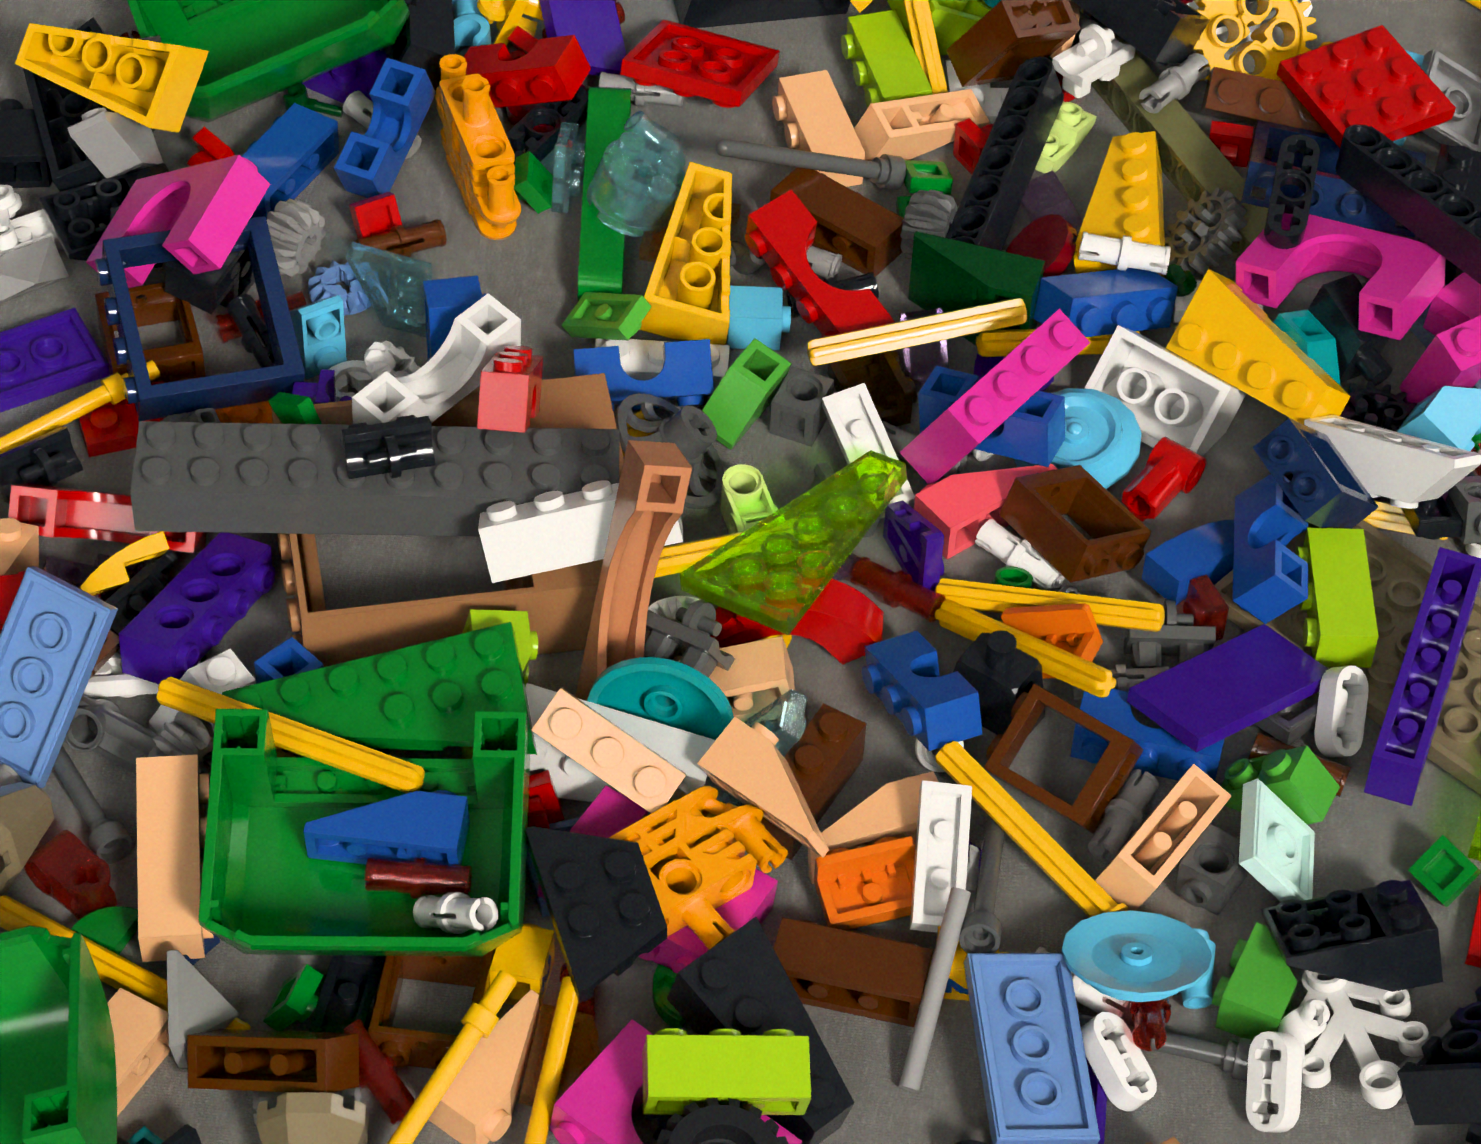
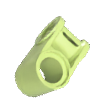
[720,464,783,534]

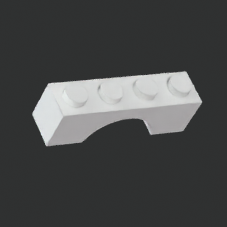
[352,293,521,425]

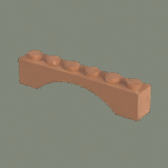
[575,440,692,701]

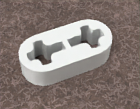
[1314,666,1369,757]
[1081,1012,1157,1111]
[1246,1031,1303,1133]

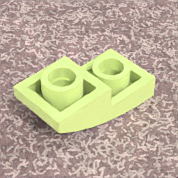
[1035,101,1097,177]

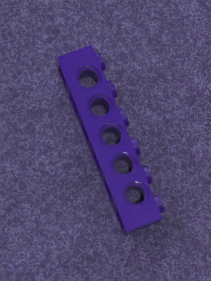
[1364,547,1481,806]

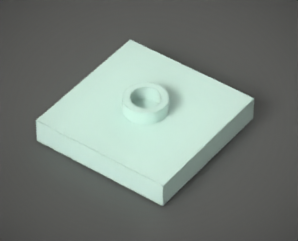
[1239,778,1315,902]

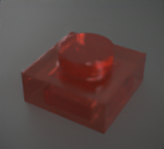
[1183,575,1229,641]

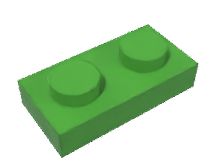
[562,292,652,341]

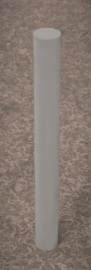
[898,887,971,1092]

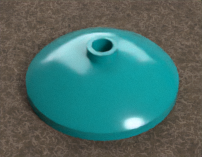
[587,657,734,740]

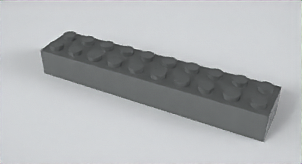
[130,421,620,537]

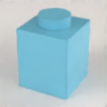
[727,285,791,351]

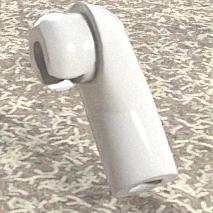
[1278,999,1330,1068]

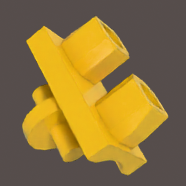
[477,0,543,47]

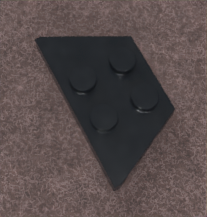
[525,826,667,1003]

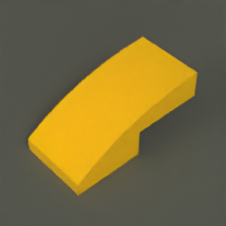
[78,532,169,596]

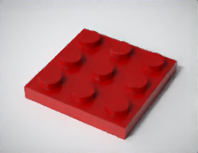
[620,19,780,108]
[1276,25,1456,148]

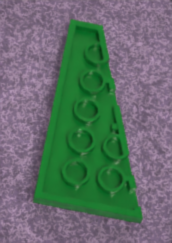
[222,622,537,755]

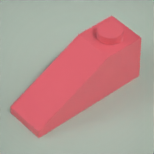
[914,464,1058,559]

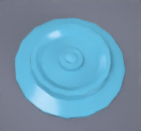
[1014,388,1142,489]
[1061,910,1212,1002]

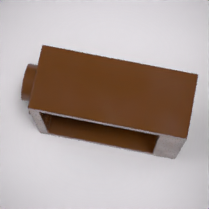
[946,0,1081,87]
[95,282,206,383]
[999,465,1152,583]
[984,684,1144,834]
[369,949,495,1069]

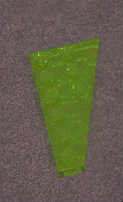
[679,450,907,635]

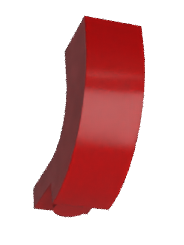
[710,572,884,665]

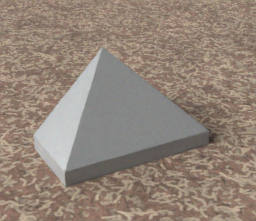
[0,236,69,304]
[166,950,240,1069]

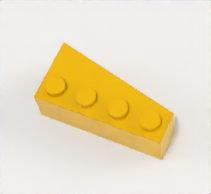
[15,23,209,133]
[1073,131,1165,277]
[639,162,732,345]
[1166,269,1351,425]

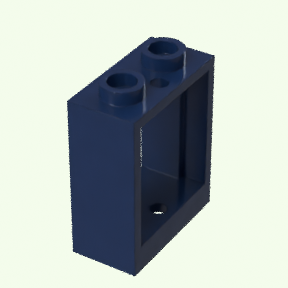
[1252,418,1378,529]

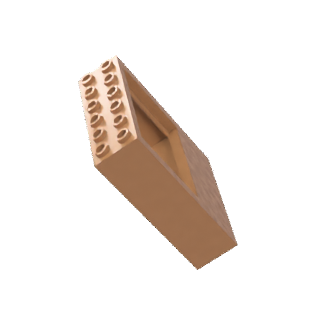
[271,373,650,667]

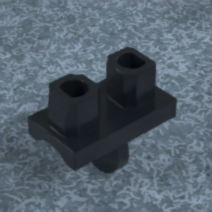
[342,415,435,479]
[0,426,83,504]

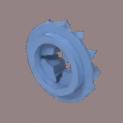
[308,259,379,315]

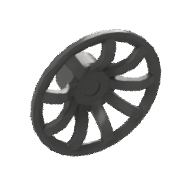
[615,393,724,509]

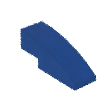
[1142,519,1234,605]

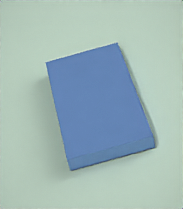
[0,566,118,788]
[964,953,1100,1144]

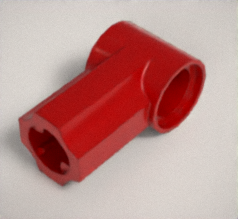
[1121,437,1206,522]

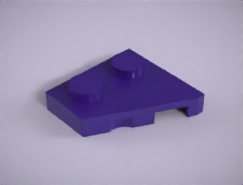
[883,500,944,602]

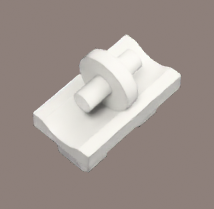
[1052,24,1135,98]

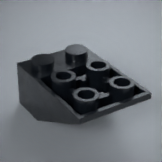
[39,163,169,268]
[1261,880,1443,992]

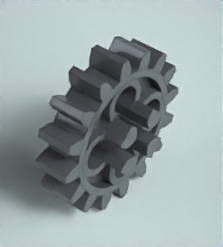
[1165,188,1248,276]

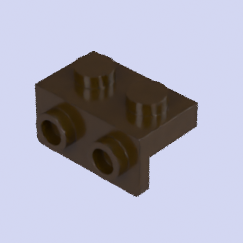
[827,350,917,427]

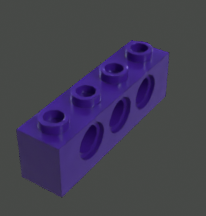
[119,532,276,684]

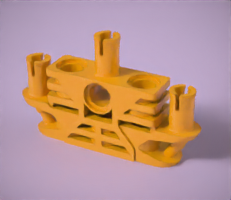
[435,54,521,240]
[609,786,788,950]

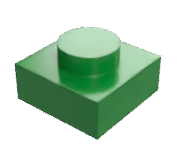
[514,151,555,214]
[904,160,953,195]
[1408,835,1481,907]
[263,964,324,1031]

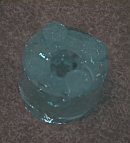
[587,132,686,237]

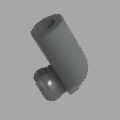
[730,241,766,275]

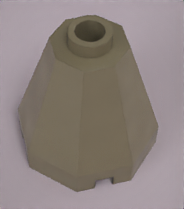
[0,782,55,896]
[257,1092,369,1144]

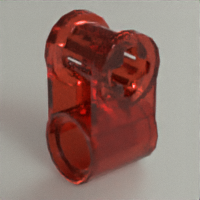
[24,830,117,920]

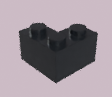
[162,250,255,315]

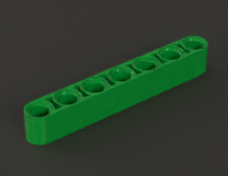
[577,87,631,301]

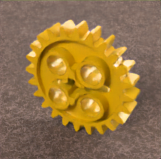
[1192,0,1317,82]

